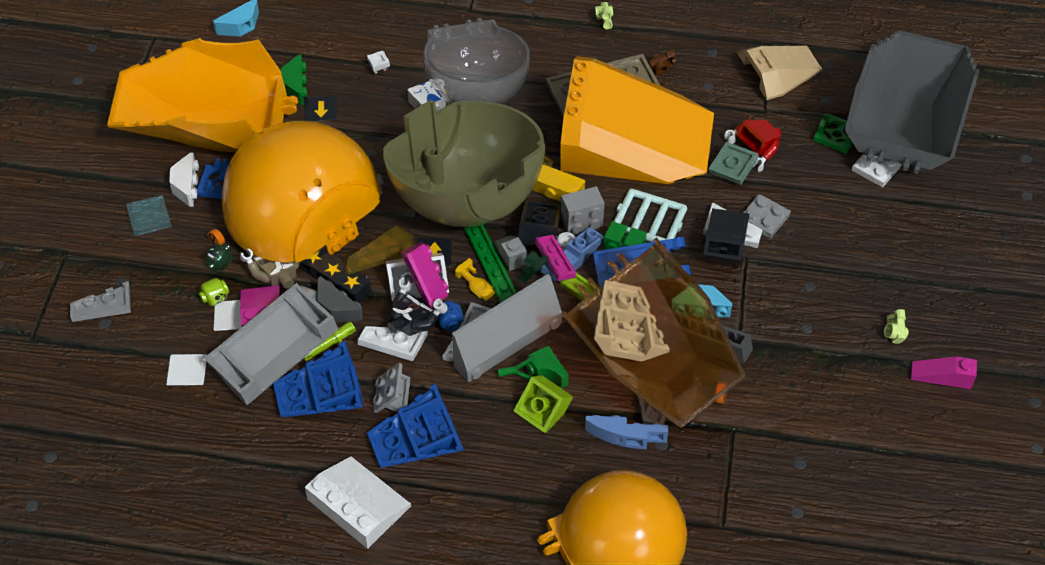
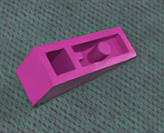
[911,357,977,389]

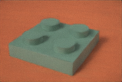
[709,142,759,185]

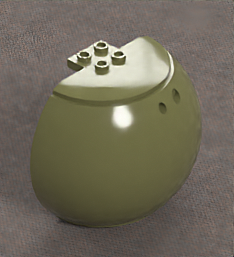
[383,100,545,227]

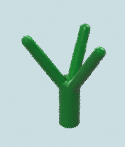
[498,355,537,380]

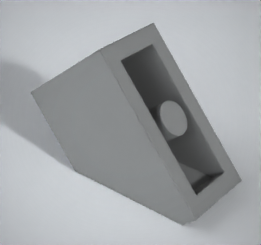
[493,236,527,271]

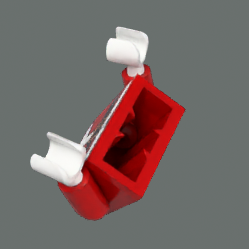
[725,119,781,172]

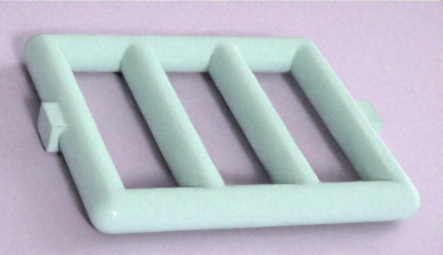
[614,189,687,242]

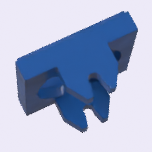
[197,158,230,199]

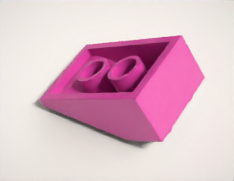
[240,285,280,327]

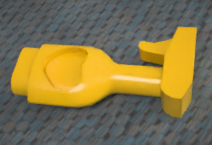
[455,258,495,301]

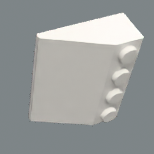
[305,456,411,549]

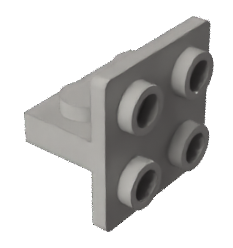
[373,363,410,413]

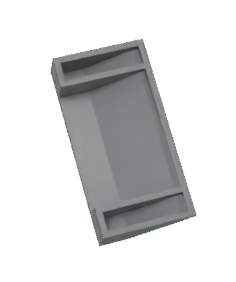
[452,274,562,382]
[205,283,338,405]

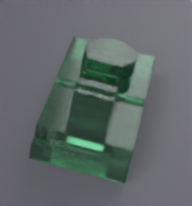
[519,251,549,283]

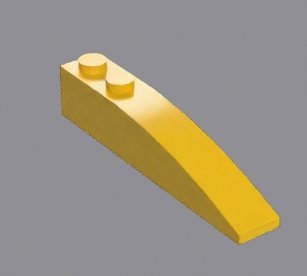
[532,165,585,201]

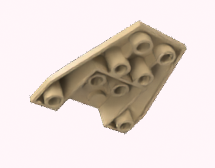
[737,46,822,100]

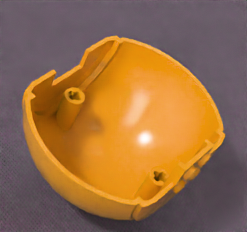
[222,121,380,263]

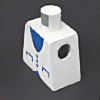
[407,78,446,111]

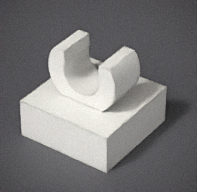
[367,51,390,74]

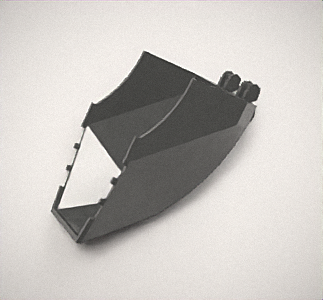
[845,30,979,174]

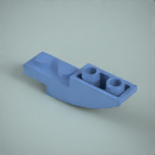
[541,227,604,282]
[585,415,668,449]

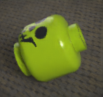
[199,278,229,306]

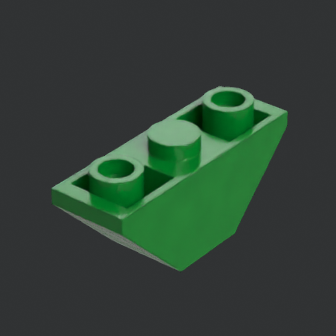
[281,55,307,105]

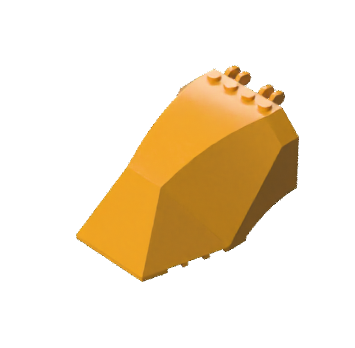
[107,38,298,153]

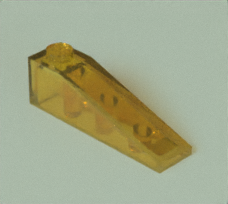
[346,225,414,274]

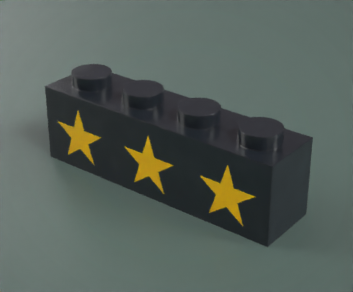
[299,247,372,303]

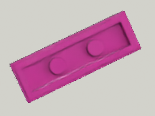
[535,235,576,281]

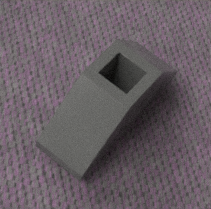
[317,276,363,322]

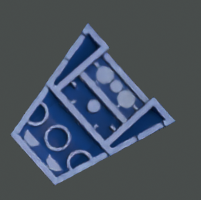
[273,341,364,418]
[367,384,464,468]

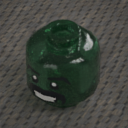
[204,243,233,272]

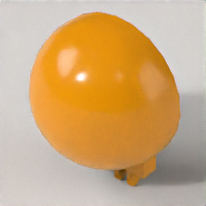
[537,470,687,565]

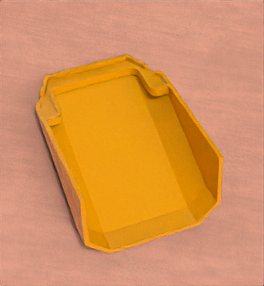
[561,56,714,184]

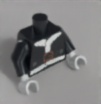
[388,277,447,336]

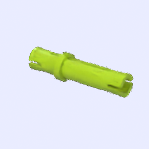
[303,321,356,362]

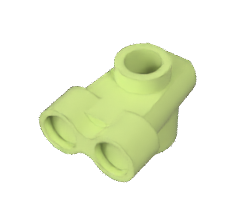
[595,2,613,29]
[884,309,908,344]

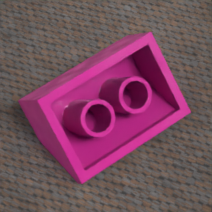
[400,242,449,308]

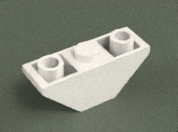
[169,153,199,207]

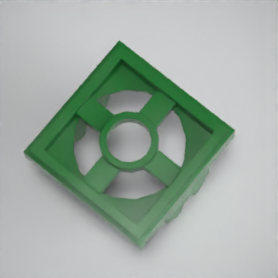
[814,114,853,154]

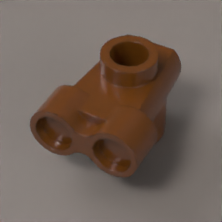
[649,49,677,75]

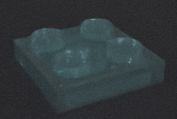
[126,195,172,236]

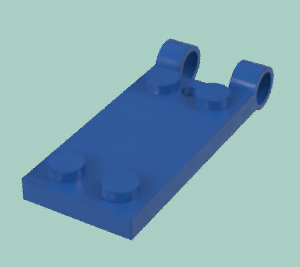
[592,237,691,290]

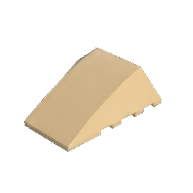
[594,280,670,362]

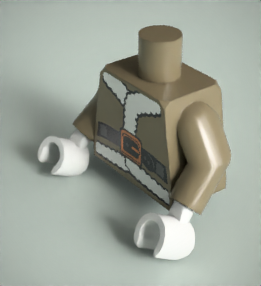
[240,248,299,289]

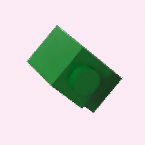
[526,346,569,389]

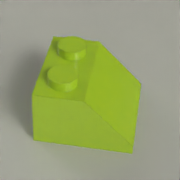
[514,375,573,433]

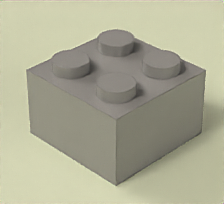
[561,186,604,234]

